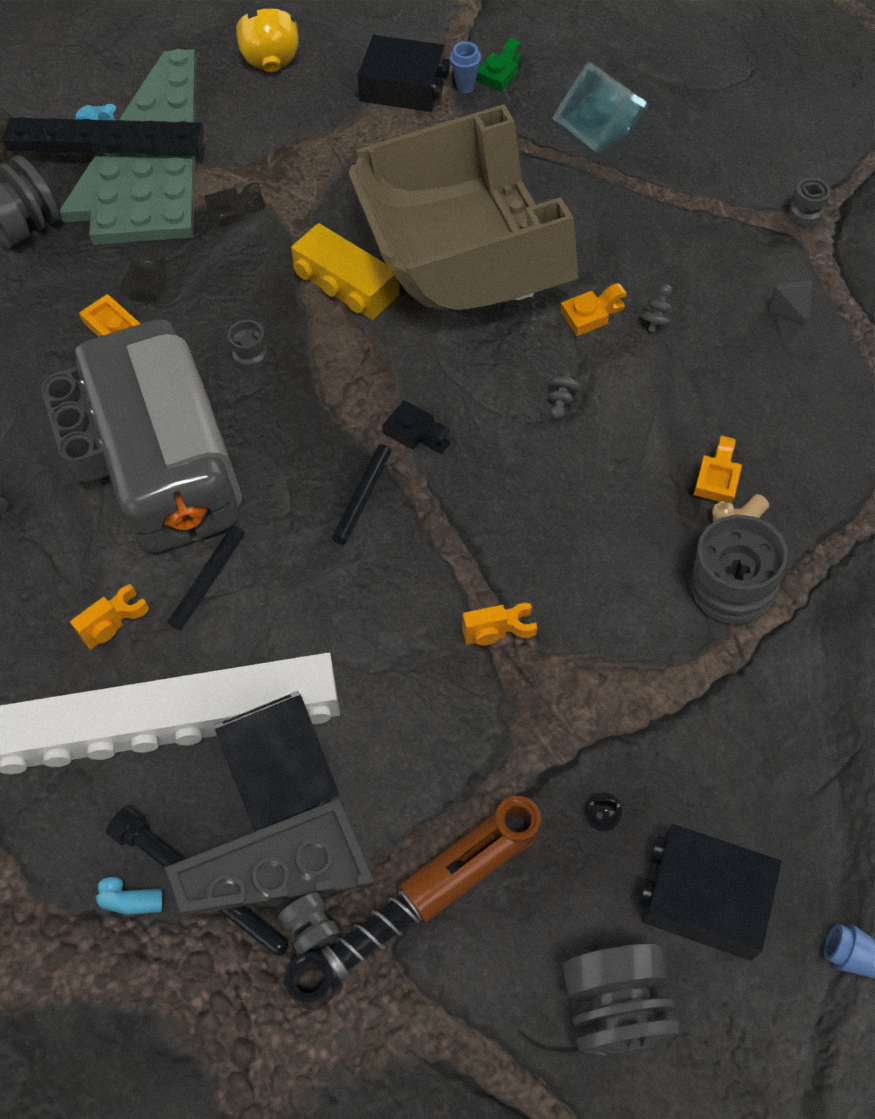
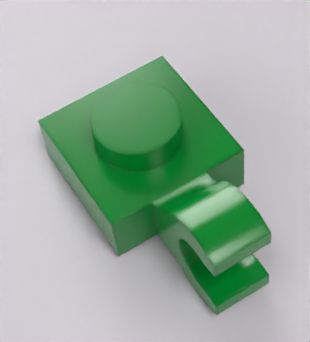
[476,37,522,93]

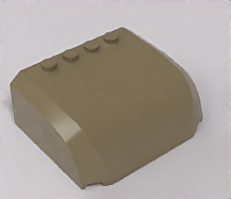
[348,104,579,311]

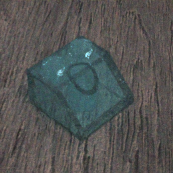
[552,61,649,153]

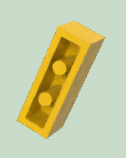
[291,223,399,320]

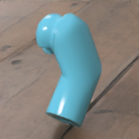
[95,877,162,915]

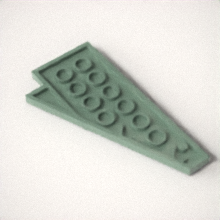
[60,49,197,245]

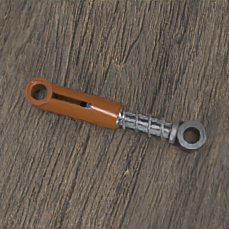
[284,796,541,1010]

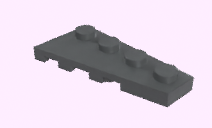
[165,798,374,916]

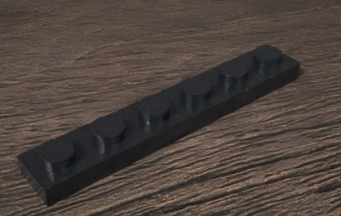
[2,117,204,156]

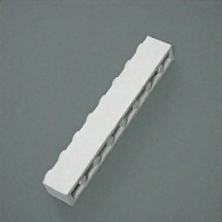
[0,652,340,774]

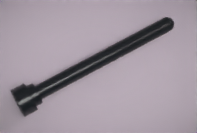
[106,805,288,956]

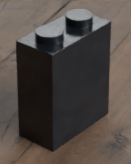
[357,35,450,112]
[214,690,340,831]
[638,824,782,961]

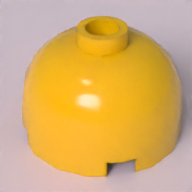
[236,9,299,72]

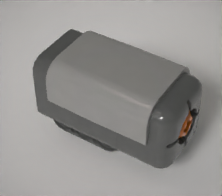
[42,319,242,553]

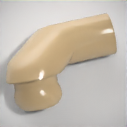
[712,494,769,522]

